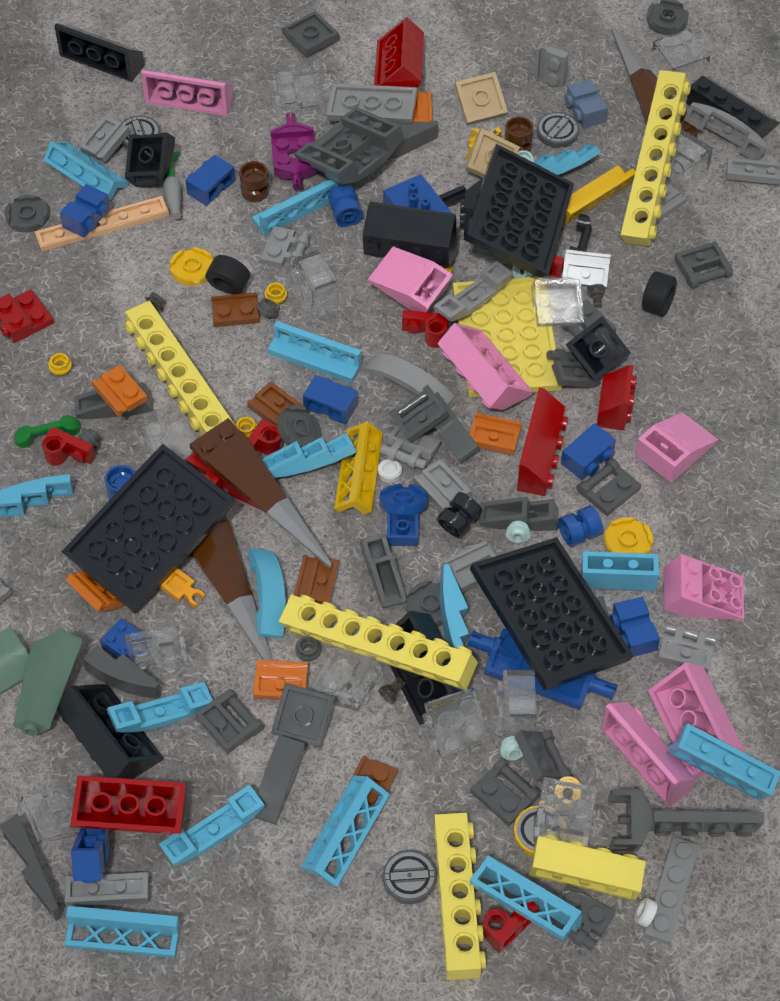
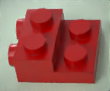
[0,289,54,343]

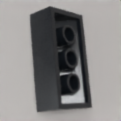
[54,23,144,82]
[686,75,780,139]
[362,201,457,267]
[377,611,473,725]
[57,684,164,779]

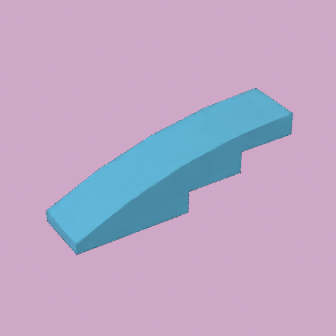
[534,144,600,175]
[261,433,357,478]
[0,474,73,517]
[439,564,469,649]

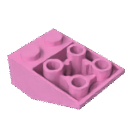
[367,247,453,312]
[635,412,719,483]
[664,554,744,620]

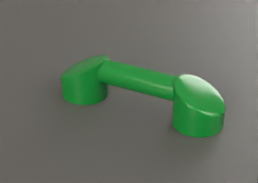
[14,415,81,448]

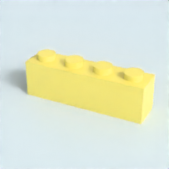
[529,835,646,900]

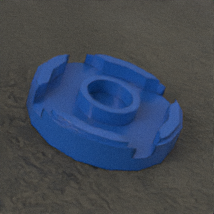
[379,484,428,515]

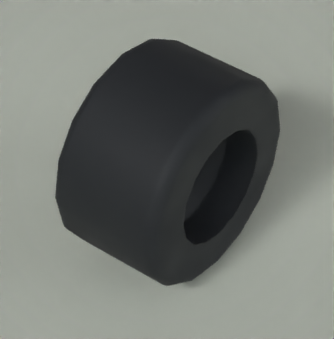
[205,255,250,295]
[642,271,677,316]

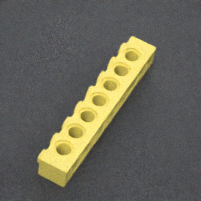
[621,70,691,246]
[124,300,236,436]
[279,595,478,691]

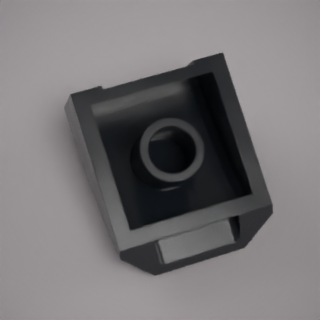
[125,132,176,187]

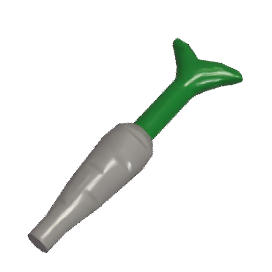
[163,151,181,219]

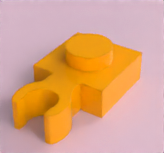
[159,568,205,608]

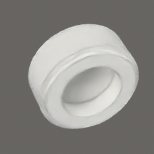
[378,459,402,483]
[634,898,658,927]

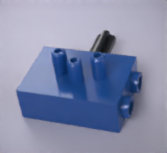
[383,174,466,213]

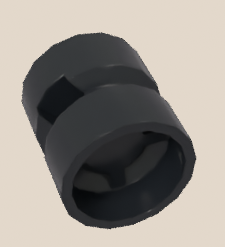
[436,492,483,539]

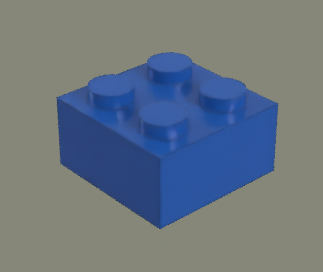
[387,512,418,546]
[100,618,146,659]

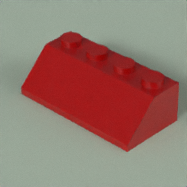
[374,17,424,88]
[517,387,569,496]
[70,775,186,835]

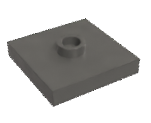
[282,11,340,57]
[271,683,336,748]

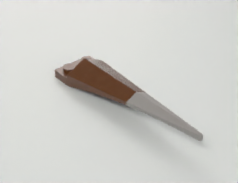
[611,26,698,144]
[190,418,332,568]
[190,516,273,661]

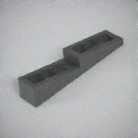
[0,813,61,921]

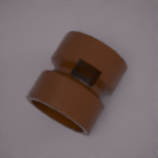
[504,116,533,152]
[239,161,269,202]

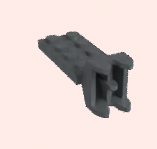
[608,790,764,852]

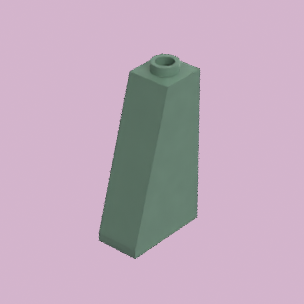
[13,629,82,736]

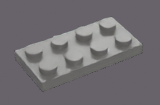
[327,83,418,124]

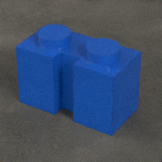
[185,154,236,206]
[60,184,110,238]
[303,375,358,425]
[561,423,616,480]
[610,596,660,657]
[71,828,111,883]

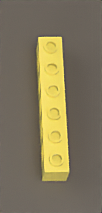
[434,813,486,980]

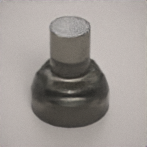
[587,284,605,308]
[378,677,406,705]

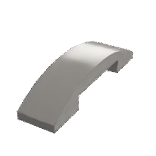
[684,102,767,161]
[433,260,513,321]
[365,353,455,406]

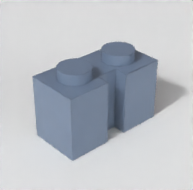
[565,79,608,129]

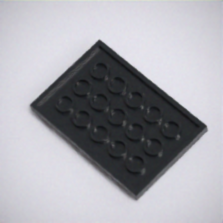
[463,143,574,280]
[61,444,236,614]
[470,537,633,691]

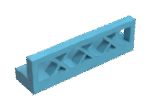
[43,141,129,202]
[252,180,338,236]
[267,321,362,384]
[667,723,780,800]
[300,775,390,887]
[470,856,582,941]
[64,906,180,958]

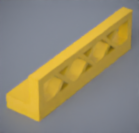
[563,165,636,226]
[334,421,383,514]

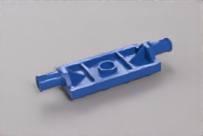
[467,628,618,710]

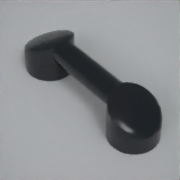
[569,213,592,252]

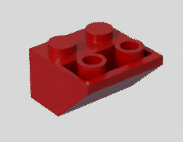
[596,365,637,431]

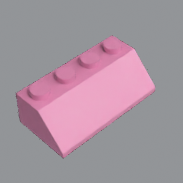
[141,70,234,116]
[437,323,533,410]
[648,662,746,778]
[601,702,696,807]

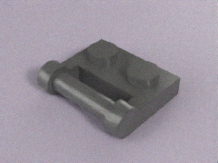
[674,241,733,289]
[389,385,450,443]
[576,458,641,516]
[195,689,265,754]
[514,730,573,783]
[470,758,542,826]

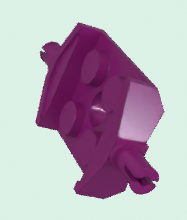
[270,113,318,190]

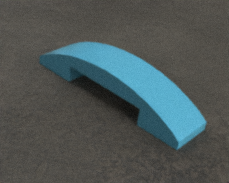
[248,548,285,638]
[107,682,213,732]
[159,784,265,867]

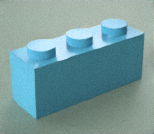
[580,551,659,591]

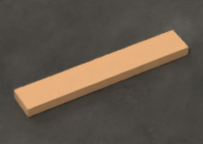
[35,196,169,252]

